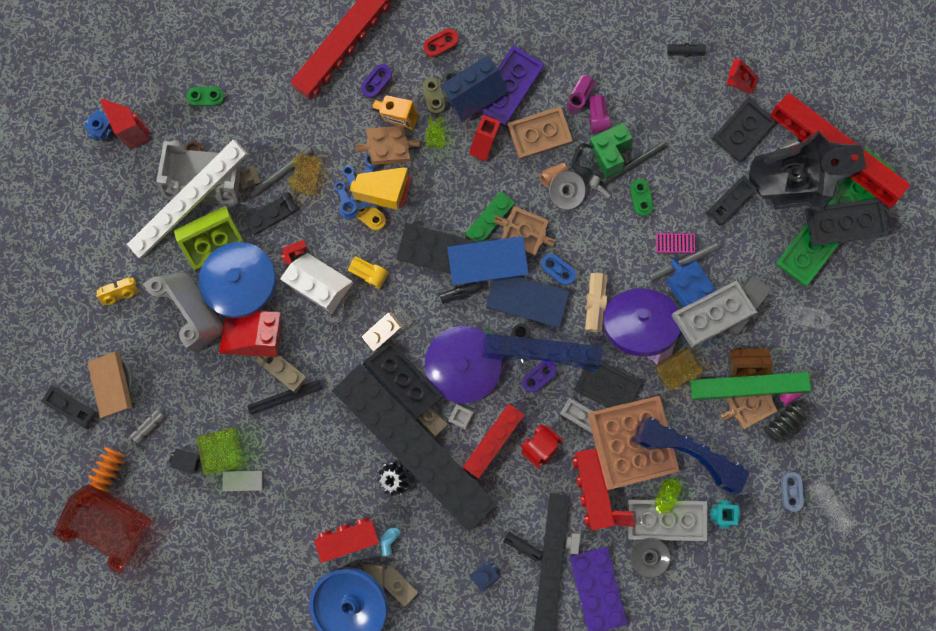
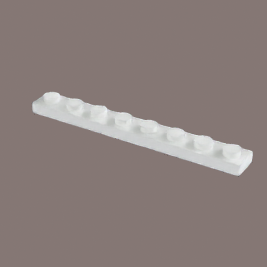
[127,140,248,258]

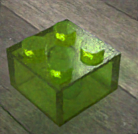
[196,428,246,475]

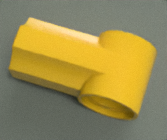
[348,256,389,289]

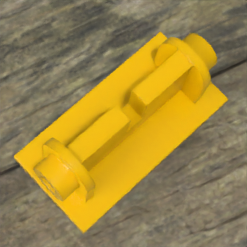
[96,277,140,306]

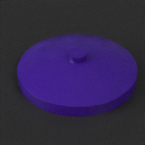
[603,288,681,357]
[425,326,502,403]

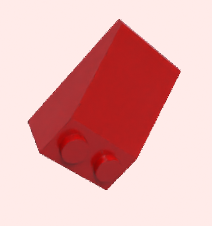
[219,311,282,357]

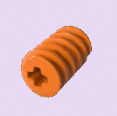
[88,447,126,492]

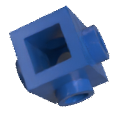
[84,109,114,142]

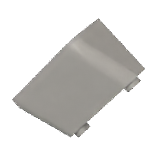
[156,140,241,205]
[143,272,223,353]

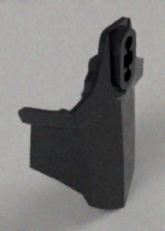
[749,131,866,211]

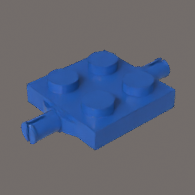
[666,258,717,308]

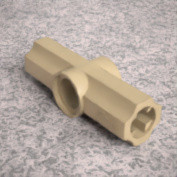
[585,273,607,332]

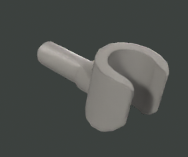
[588,175,611,198]

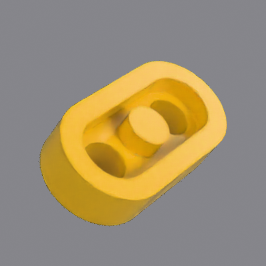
[356,200,386,231]

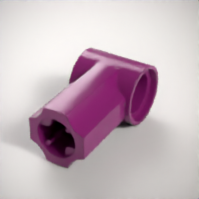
[567,75,596,114]
[589,95,611,134]

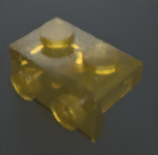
[288,152,322,196]
[654,347,703,390]

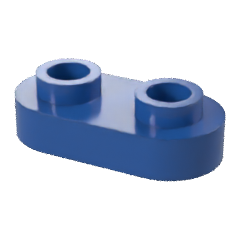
[541,254,576,286]

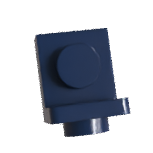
[469,561,501,591]

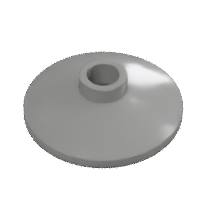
[549,171,585,209]

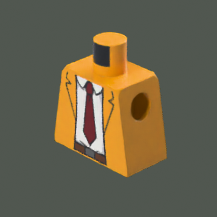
[373,96,419,130]

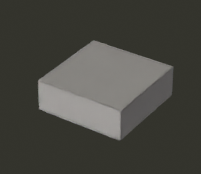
[448,404,474,430]

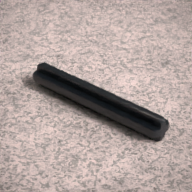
[248,380,322,415]

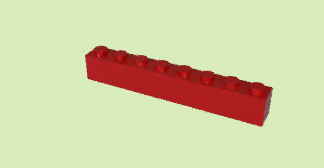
[290,0,392,100]
[770,93,911,208]

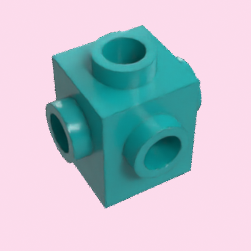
[710,500,740,529]

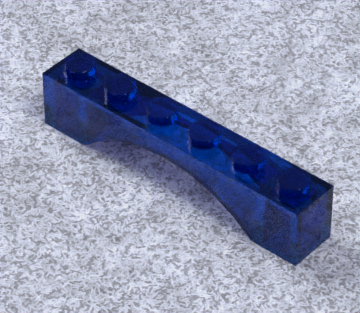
[482,334,602,370]
[632,417,749,494]

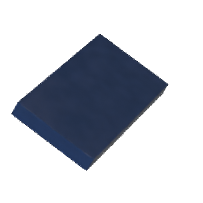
[486,276,570,328]

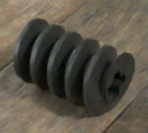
[763,403,808,444]

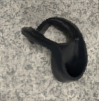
[572,143,593,181]

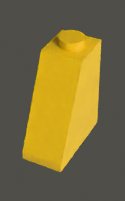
[350,167,408,210]

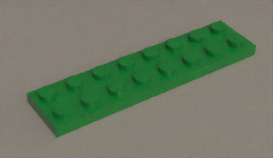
[775,147,895,287]

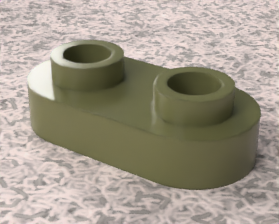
[422,77,446,115]

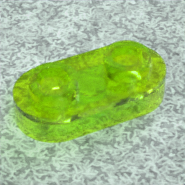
[654,479,681,514]

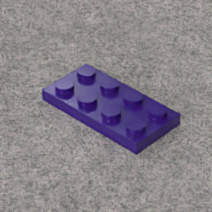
[479,45,545,127]
[569,547,627,631]

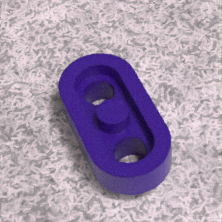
[361,64,392,99]
[522,360,556,393]

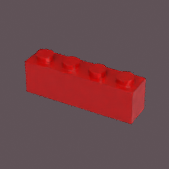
[463,403,524,479]
[572,449,615,530]

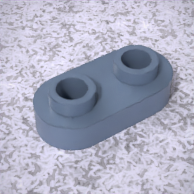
[781,472,804,512]

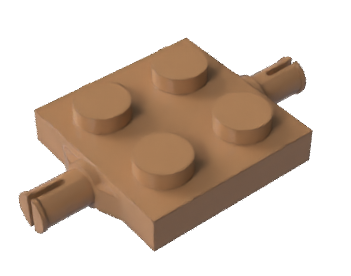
[355,126,420,165]
[493,206,555,256]
[720,395,778,429]

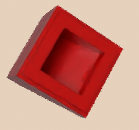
[612,511,636,527]

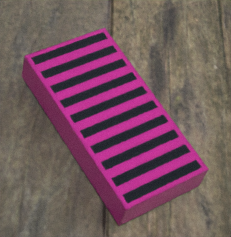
[656,233,695,254]

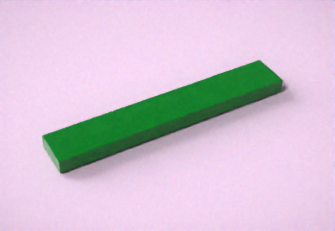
[690,372,811,401]

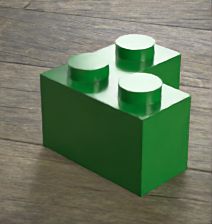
[590,123,633,179]

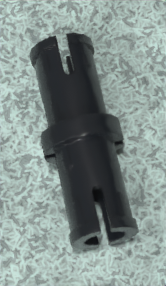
[667,42,706,57]
[439,282,479,304]
[503,531,543,563]

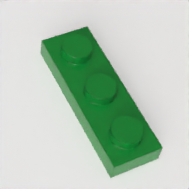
[465,191,515,242]

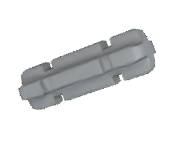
[131,410,164,443]

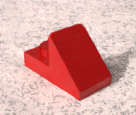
[726,59,759,94]

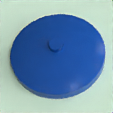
[199,242,276,318]
[309,567,388,631]

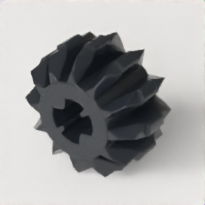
[377,462,411,496]

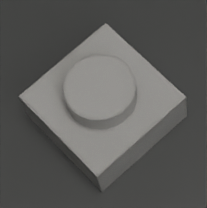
[566,533,580,554]

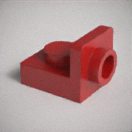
[281,240,308,265]

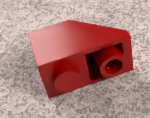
[469,115,501,161]

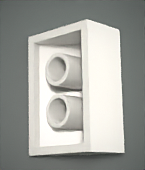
[280,253,353,314]

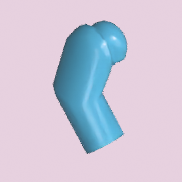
[381,528,400,556]

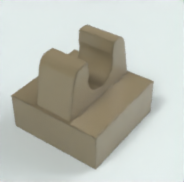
[240,165,261,190]

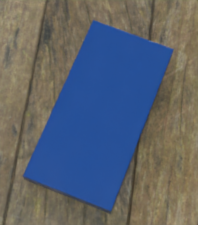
[447,236,528,285]

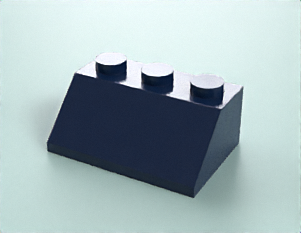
[441,55,509,122]

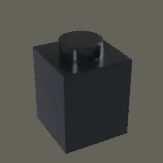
[169,448,202,474]

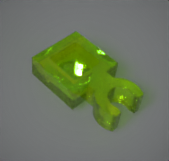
[425,116,445,148]

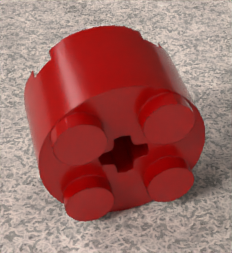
[521,424,565,470]

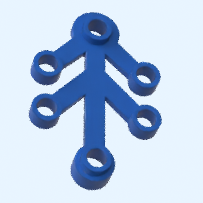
[334,154,381,219]

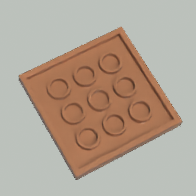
[587,396,679,490]

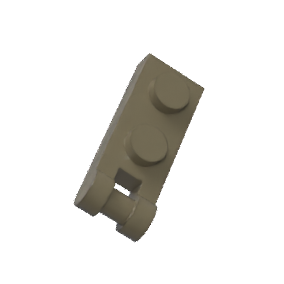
[255,354,308,393]

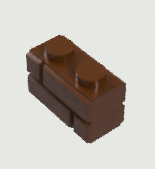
[728,348,773,377]

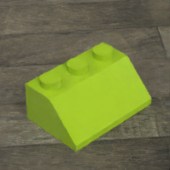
[174,206,244,270]

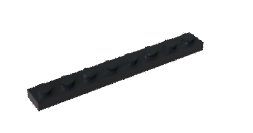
[533,493,569,631]

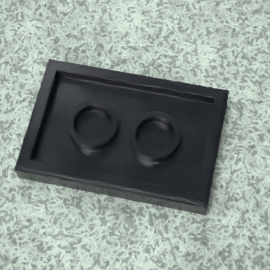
[711,97,776,163]
[573,356,642,408]

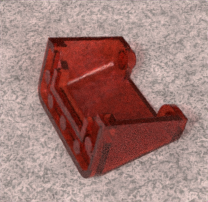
[52,484,152,574]

